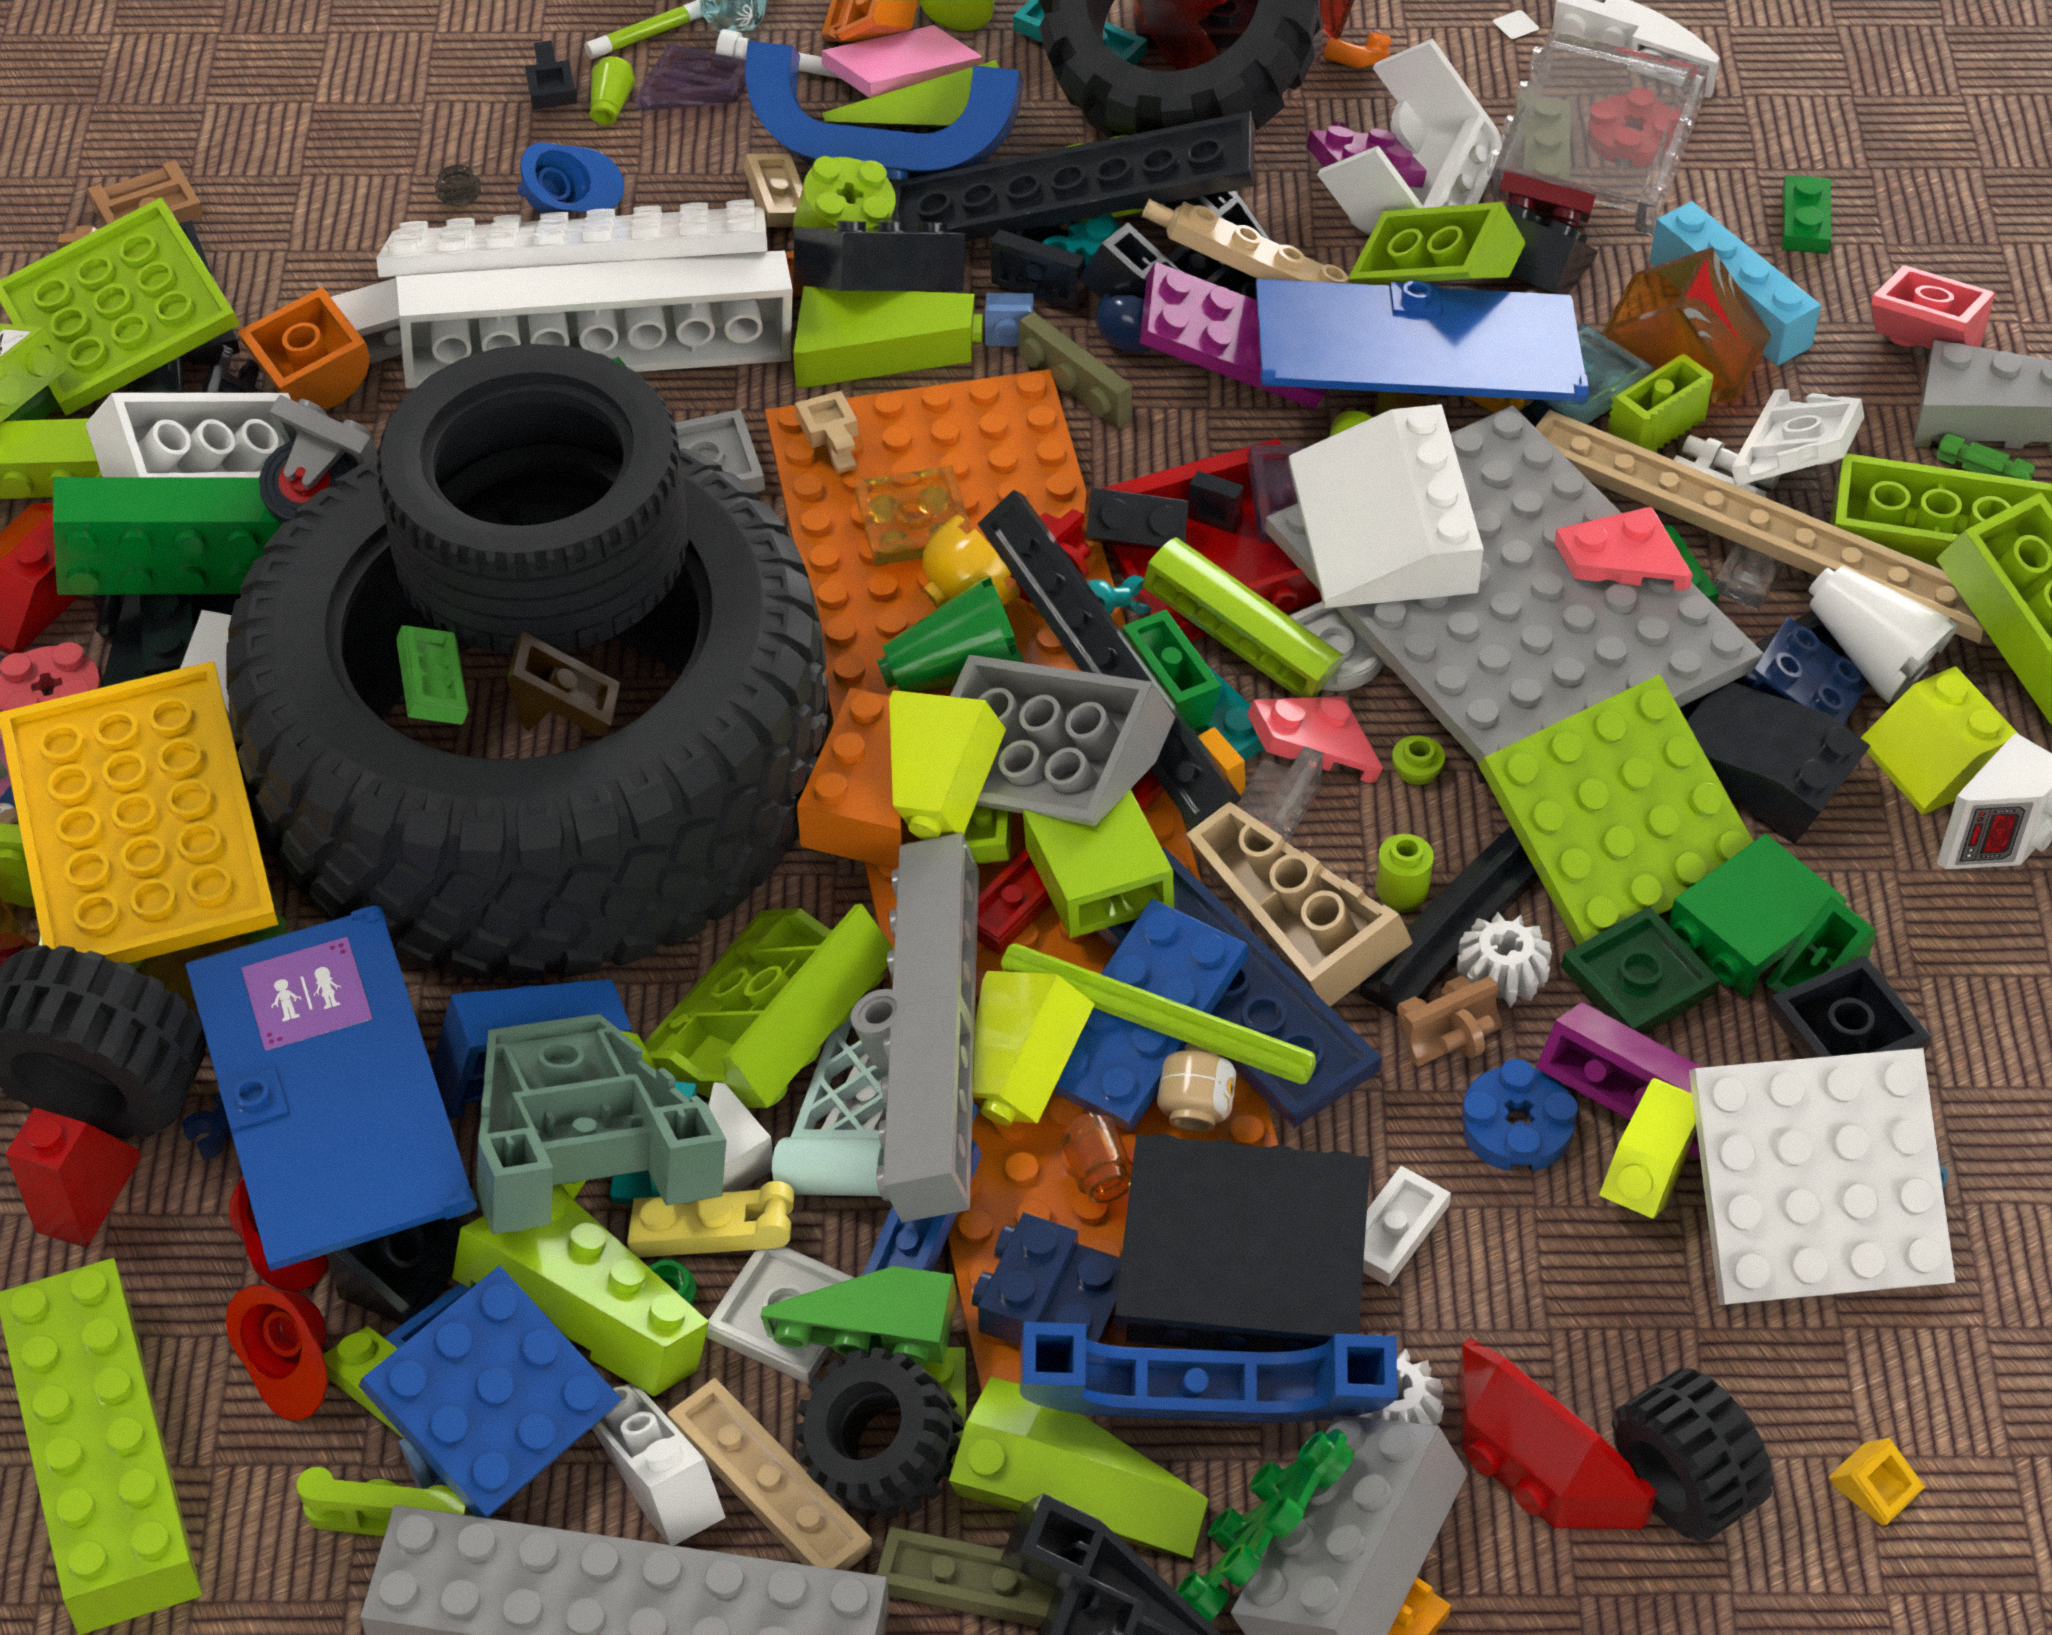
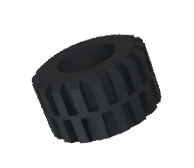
[794,1348,964,1519]
[1612,1368,1774,1542]

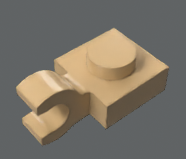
[795,391,859,474]

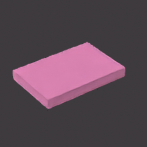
[822,25,983,98]

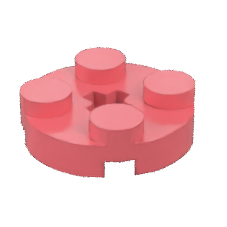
[0,642,102,712]

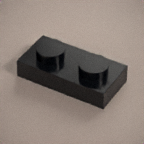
[1082,487,1189,551]

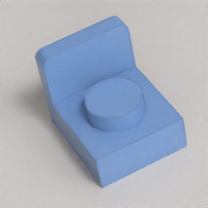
[984,293,1033,346]

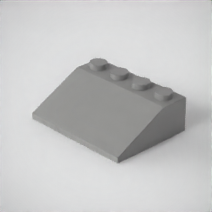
[950,655,1175,826]

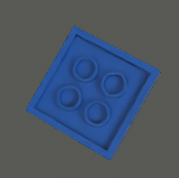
[358,1265,622,1519]

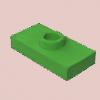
[396,625,468,725]

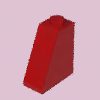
[5,1107,142,1248]

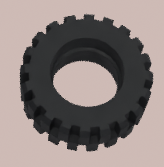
[0,945,207,1139]

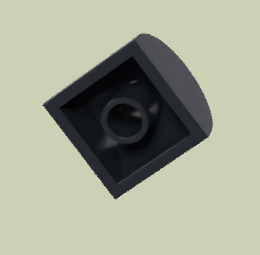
[1769,955,1932,1059]

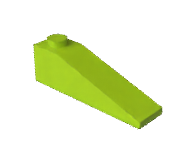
[822,60,1000,128]
[949,1376,1209,1561]

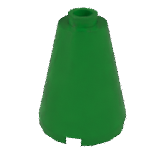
[876,576,1025,693]

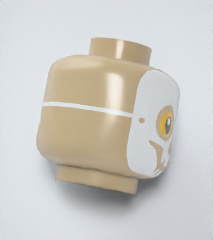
[1157,1043,1236,1132]

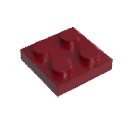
[1499,171,1596,228]

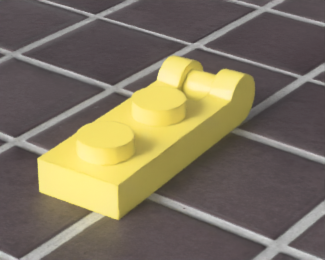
[627,1181,795,1258]

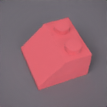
[1871,265,1995,349]

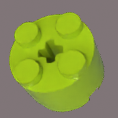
[793,156,896,229]

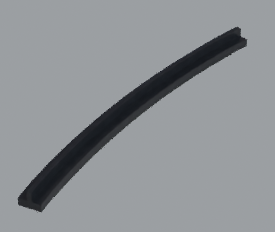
[1359,610,1846,1016]

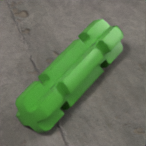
[1937,433,2035,481]

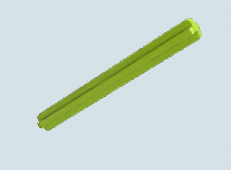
[1001,943,1316,1085]

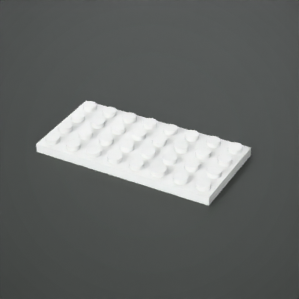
[376,199,768,277]

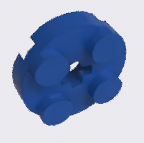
[1461,1059,1578,1171]

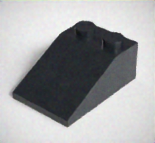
[1687,682,1871,844]

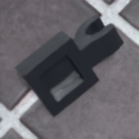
[525,40,577,110]

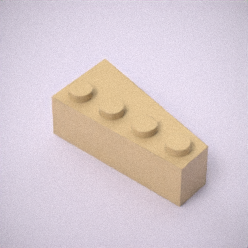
[1186,801,1413,1007]

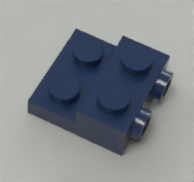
[972,1212,1121,1346]

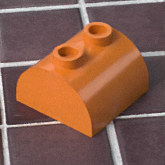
[237,287,370,410]

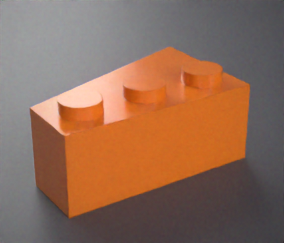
[797,687,903,869]

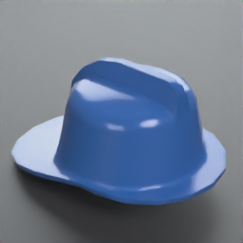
[518,142,625,214]

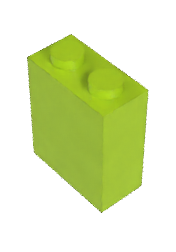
[1023,788,1174,939]

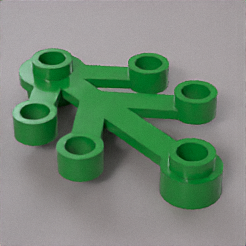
[1175,1429,1355,1623]

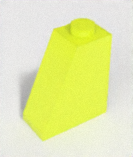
[889,690,1006,840]
[973,971,1095,1126]

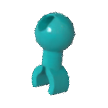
[1087,575,1151,615]

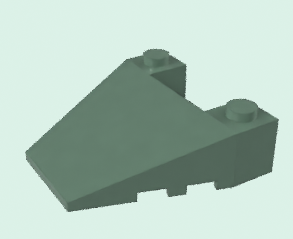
[476,1014,726,1234]

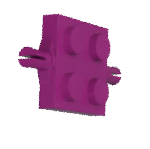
[1306,122,1427,188]

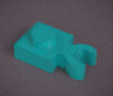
[1043,213,1121,266]

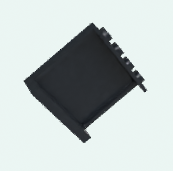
[1114,1134,1371,1352]

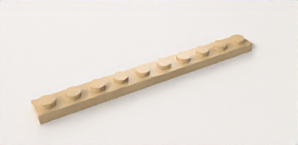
[1535,409,1987,644]

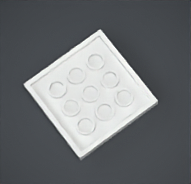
[1689,1048,1955,1305]

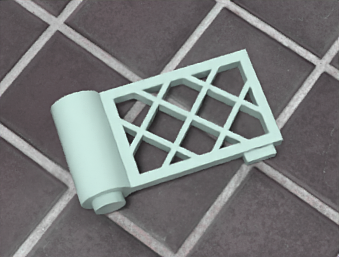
[772,1008,888,1196]

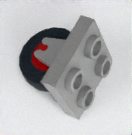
[259,395,378,524]

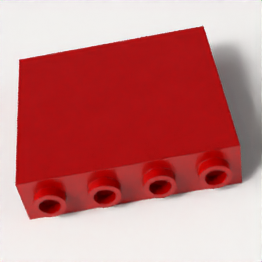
[1101,438,1322,642]

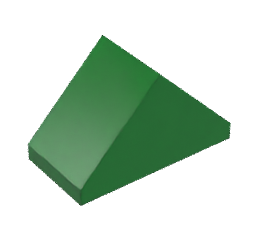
[1765,895,1877,993]

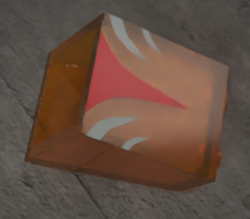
[1602,247,1771,405]

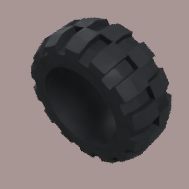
[1039,0,1321,138]

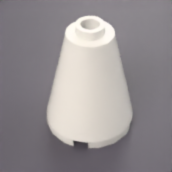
[1808,566,1959,704]

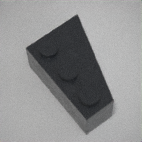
[793,220,965,291]

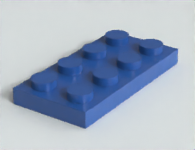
[1053,899,1250,1132]

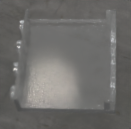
[1487,30,1708,235]

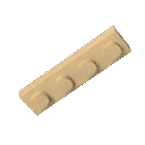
[667,1377,873,1571]

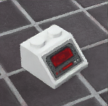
[1936,732,2052,869]

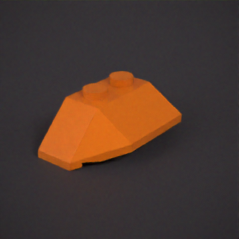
[821,0,919,43]

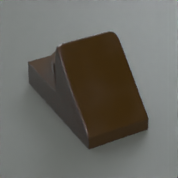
[507,631,620,736]

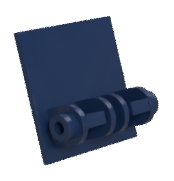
[1742,617,1869,726]

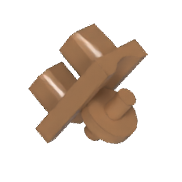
[1397,975,1503,1067]

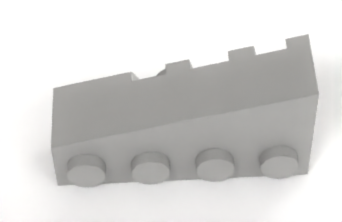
[1912,339,2052,449]

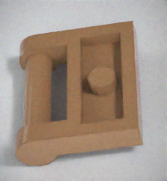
[86,160,203,226]

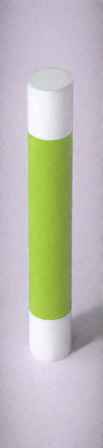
[584,0,706,60]

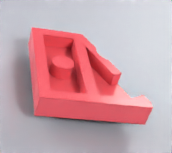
[1554,506,1693,590]
[1247,696,1383,783]

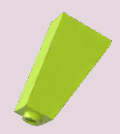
[793,287,984,388]

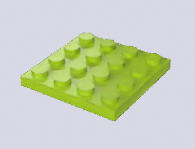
[0,197,240,416]
[1477,674,1754,946]

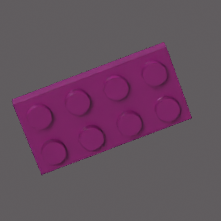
[1139,262,1324,409]

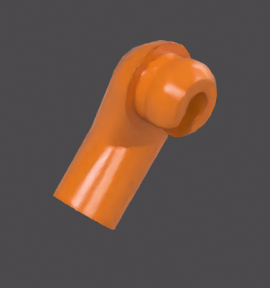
[1324,32,1392,69]

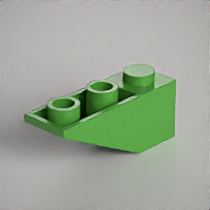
[760,1266,957,1367]

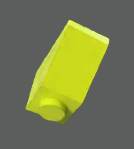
[1599,1078,1697,1219]

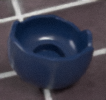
[1096,293,1152,353]

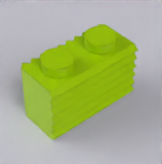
[1606,354,1713,452]

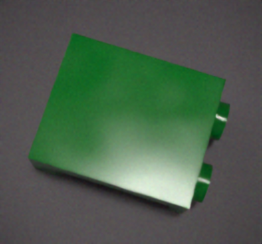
[1668,833,1847,998]

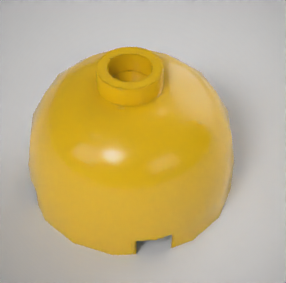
[922,515,1020,608]

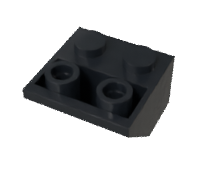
[1507,203,1598,295]

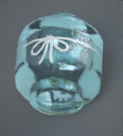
[700,0,767,32]

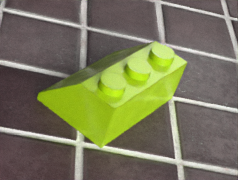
[1348,202,1526,285]

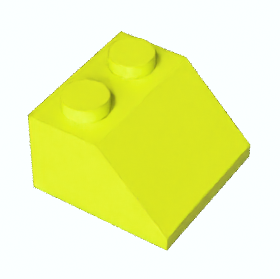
[1861,666,2018,816]

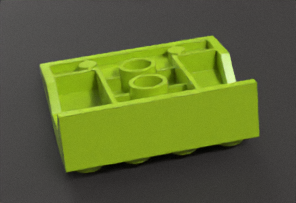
[643,904,894,1108]

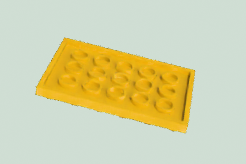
[0,661,279,963]

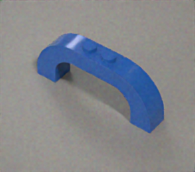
[745,41,1024,183]
[1020,1321,1397,1423]

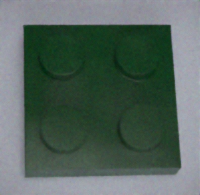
[1561,906,1720,1035]

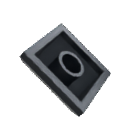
[327,1217,465,1325]

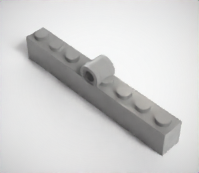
[851,832,979,1223]

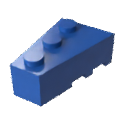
[431,979,632,1120]

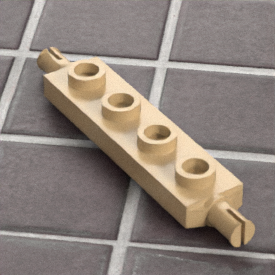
[1141,198,1350,284]

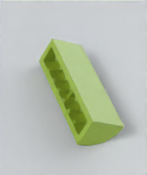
[1142,537,1345,698]

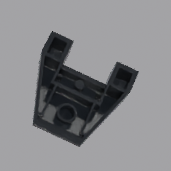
[1079,191,1271,300]
[999,1493,1222,1635]

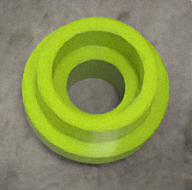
[1392,735,1445,785]

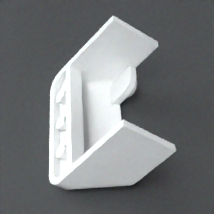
[1317,39,1502,235]

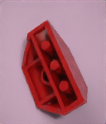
[0,502,80,655]
[1457,1337,1657,1529]

